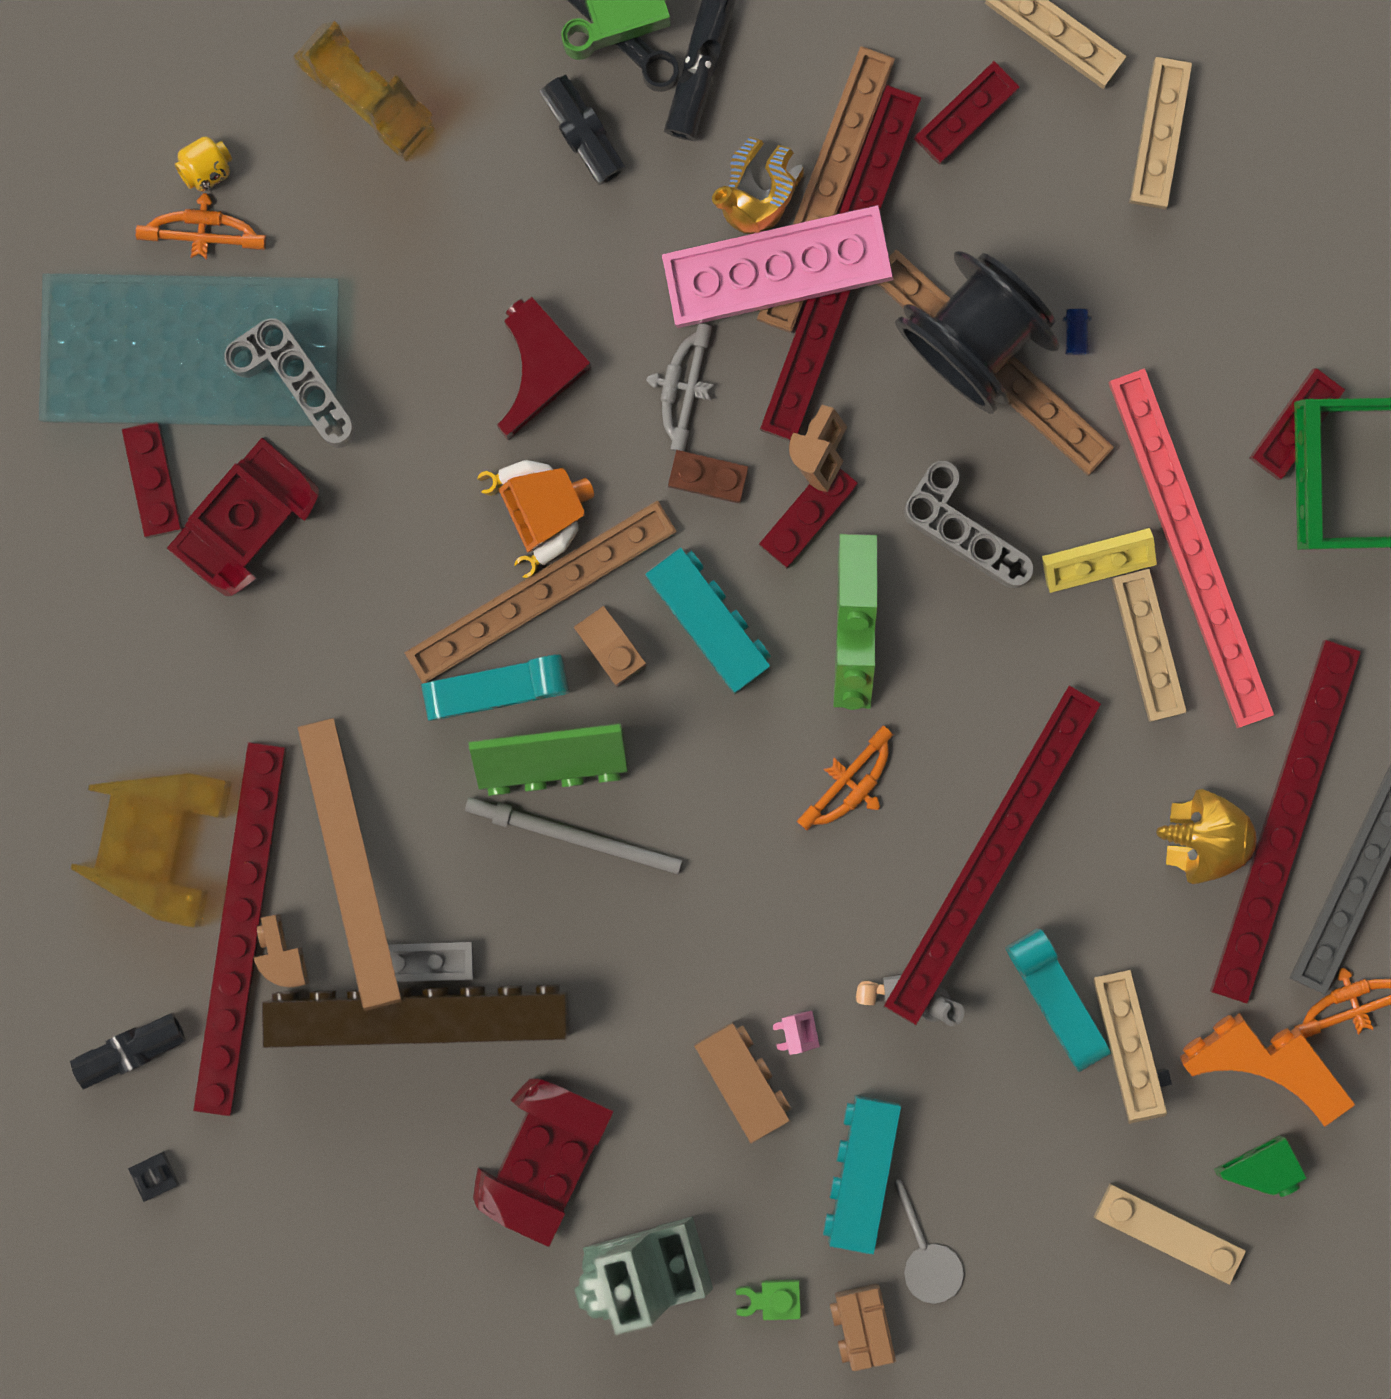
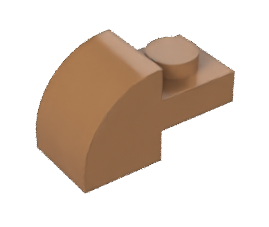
[789,405,847,492]
[254,914,309,987]

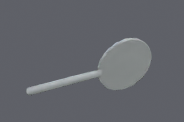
[895,1179,964,1304]

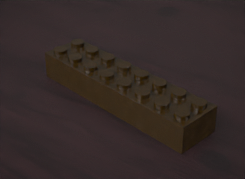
[262,984,569,1048]

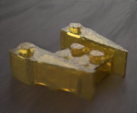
[292,21,435,162]
[71,773,232,928]

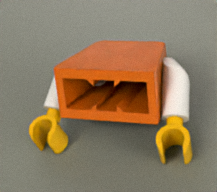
[478,460,594,578]

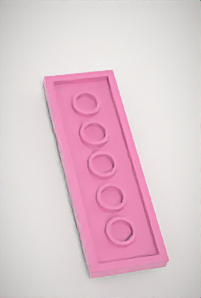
[662,205,894,328]

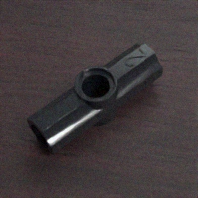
[540,74,625,186]
[70,1012,186,1090]

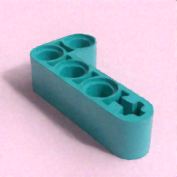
[421,654,570,721]
[1005,928,1111,1072]

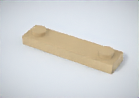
[985,0,1127,89]
[1129,57,1192,209]
[1112,569,1187,722]
[1093,970,1167,1124]
[1094,1184,1246,1285]

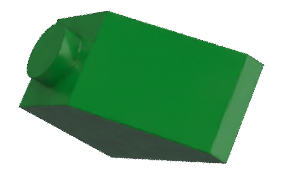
[1214,1135,1307,1197]

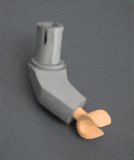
[856,975,964,1026]

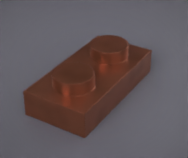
[668,450,748,504]

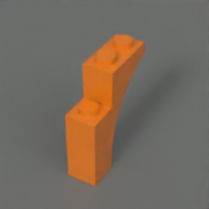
[1180,1013,1355,1127]

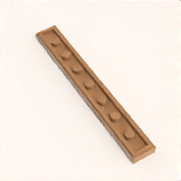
[757,46,895,333]
[877,250,1114,476]
[404,500,677,683]
[298,718,402,1011]

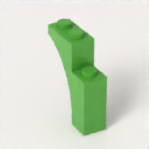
[833,534,877,710]

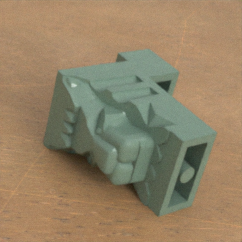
[574,1216,713,1335]

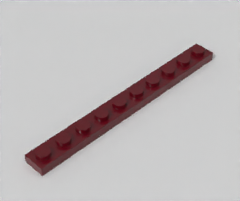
[760,85,921,441]
[1210,640,1361,1004]
[883,685,1101,1026]
[193,742,286,1116]

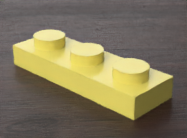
[1042,528,1157,593]

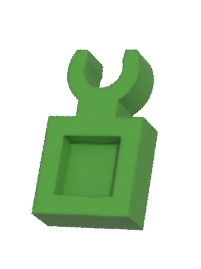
[736,1280,800,1320]

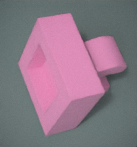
[773,1010,820,1055]

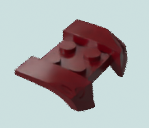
[166,438,319,596]
[473,1079,614,1247]

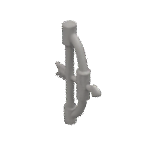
[647,324,714,452]

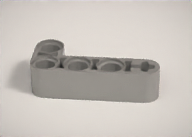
[224,318,356,448]
[904,461,1033,588]

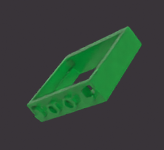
[1294,398,1391,550]

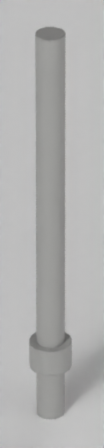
[465,797,682,874]

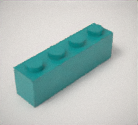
[645,547,771,694]
[823,1095,901,1255]

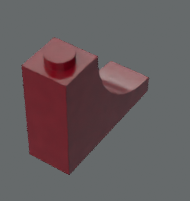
[497,297,591,441]

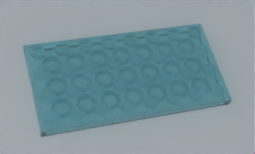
[39,274,339,427]

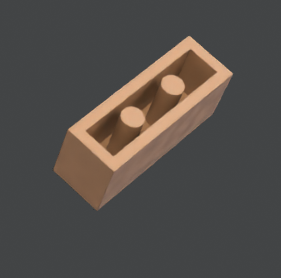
[694,1021,792,1143]

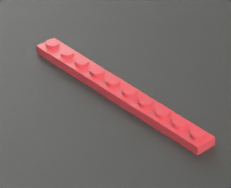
[1108,368,1274,728]

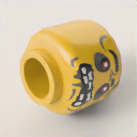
[175,136,232,192]

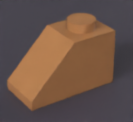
[574,606,647,687]

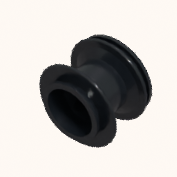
[895,251,1059,414]

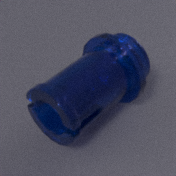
[1062,308,1092,355]

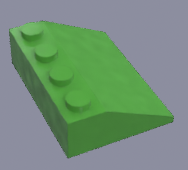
[469,724,628,796]

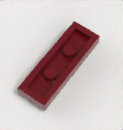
[914,61,1020,165]
[1249,368,1345,480]
[121,421,182,538]
[758,468,858,569]

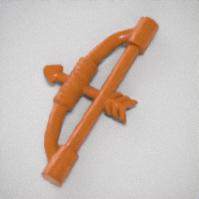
[136,193,266,260]
[796,725,894,831]
[1294,968,1391,1038]

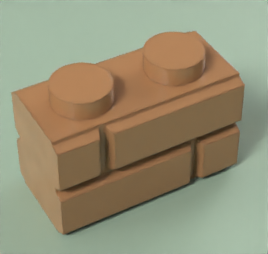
[830,1284,896,1371]

